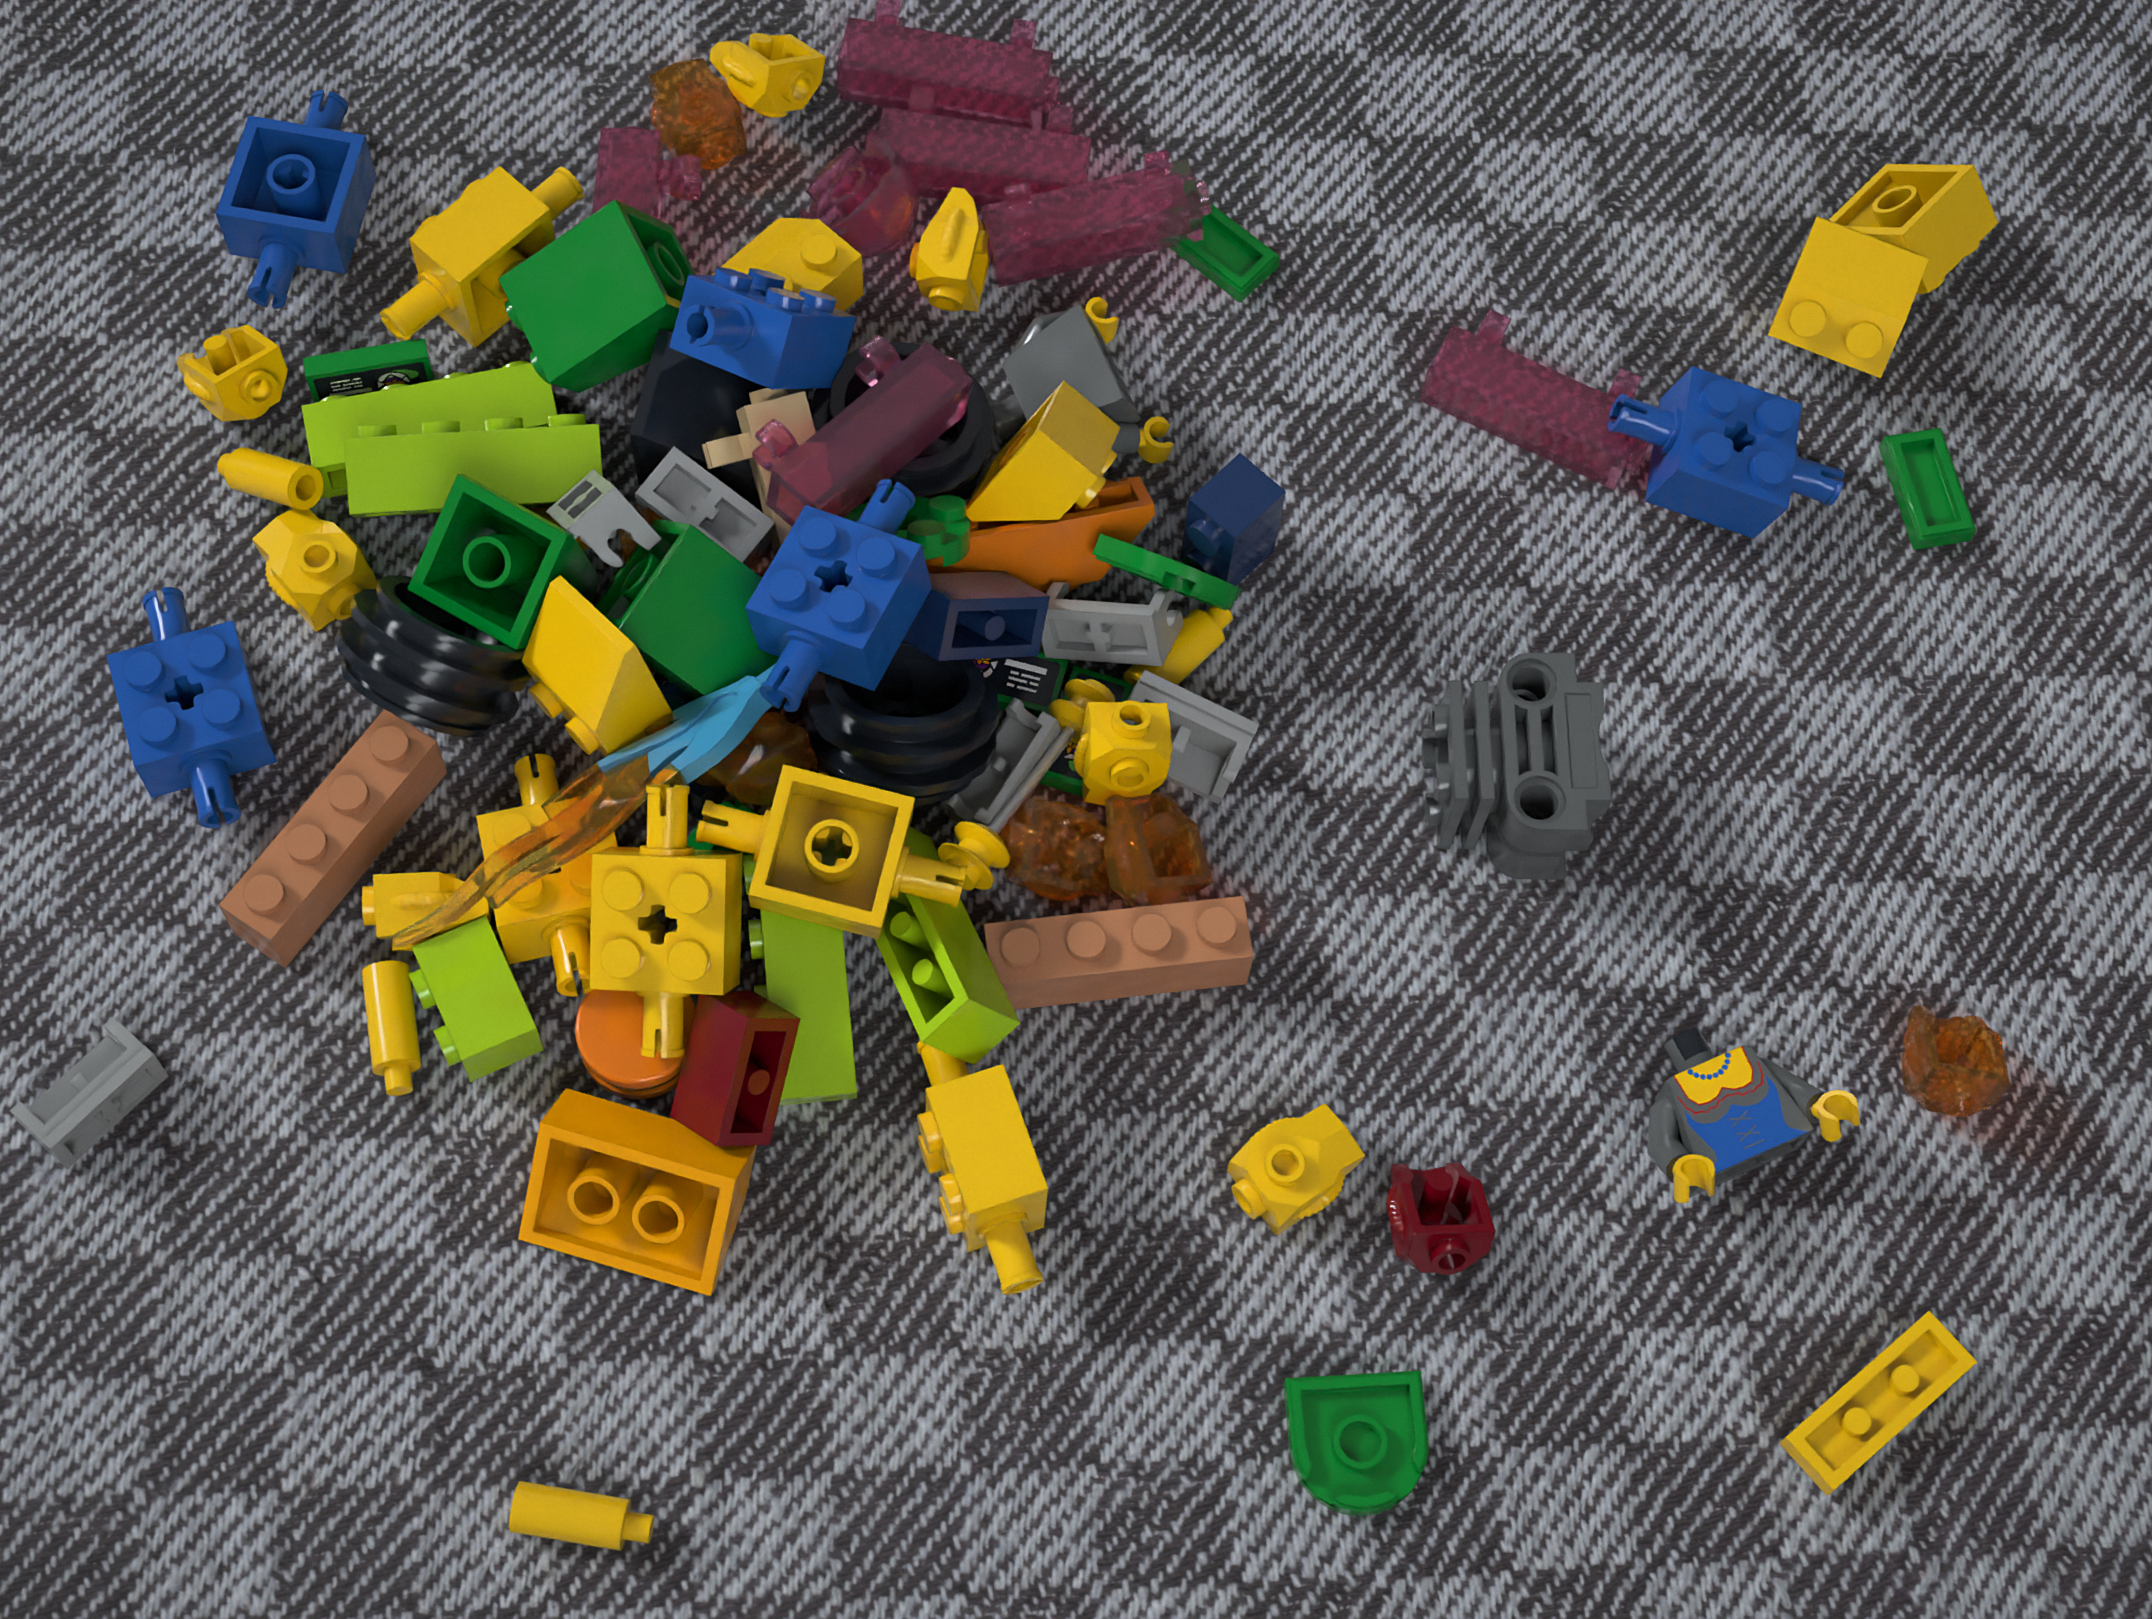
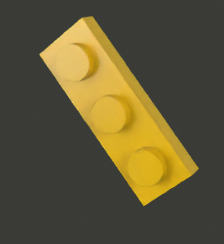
[1779,1311,1977,1496]

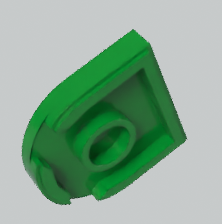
[1092,533,1241,611]
[1283,1371,1429,1516]

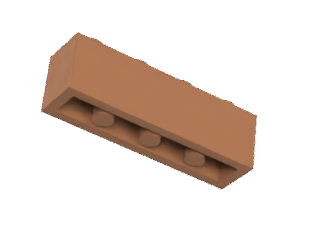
[219,709,447,968]
[983,896,1254,1010]

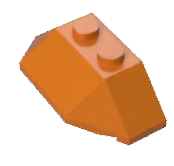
[925,476,1155,592]

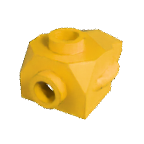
[709,33,826,118]
[909,187,990,312]
[177,324,288,422]
[252,508,377,632]
[1073,700,1173,808]
[362,872,491,951]
[1227,1103,1365,1236]

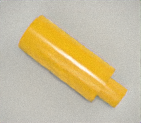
[217,447,324,510]
[1124,606,1233,688]
[361,960,421,1096]
[509,1481,655,1551]

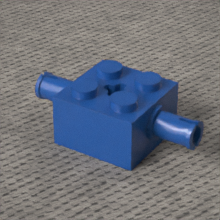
[216,90,377,309]
[669,267,857,390]
[1607,366,1844,539]
[745,479,932,712]
[106,587,277,828]

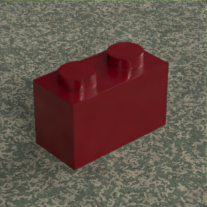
[670,991,801,1146]

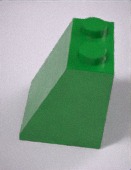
[498,199,696,393]
[407,474,601,650]
[594,519,779,699]

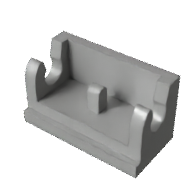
[635,446,775,566]
[546,470,661,567]
[1041,582,1184,666]
[1123,670,1259,804]
[944,698,1062,840]
[10,1017,168,1169]

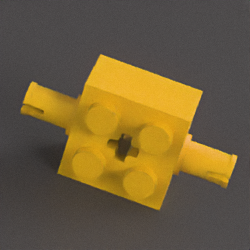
[379,166,585,348]
[476,754,618,997]
[696,764,968,940]
[589,784,743,1058]
[917,1040,1048,1295]

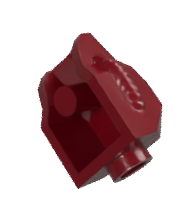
[1386,1163,1496,1275]

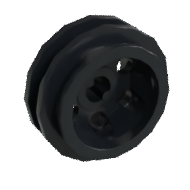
[811,341,994,508]
[335,575,532,738]
[806,640,999,806]

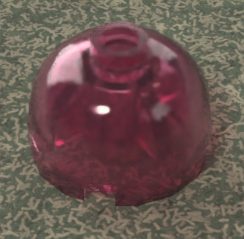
[800,138,920,259]

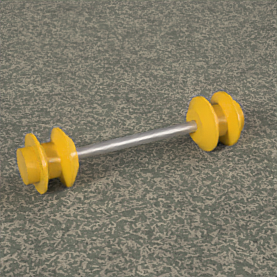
[938,679,1115,890]

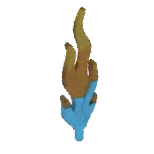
[392,663,776,947]

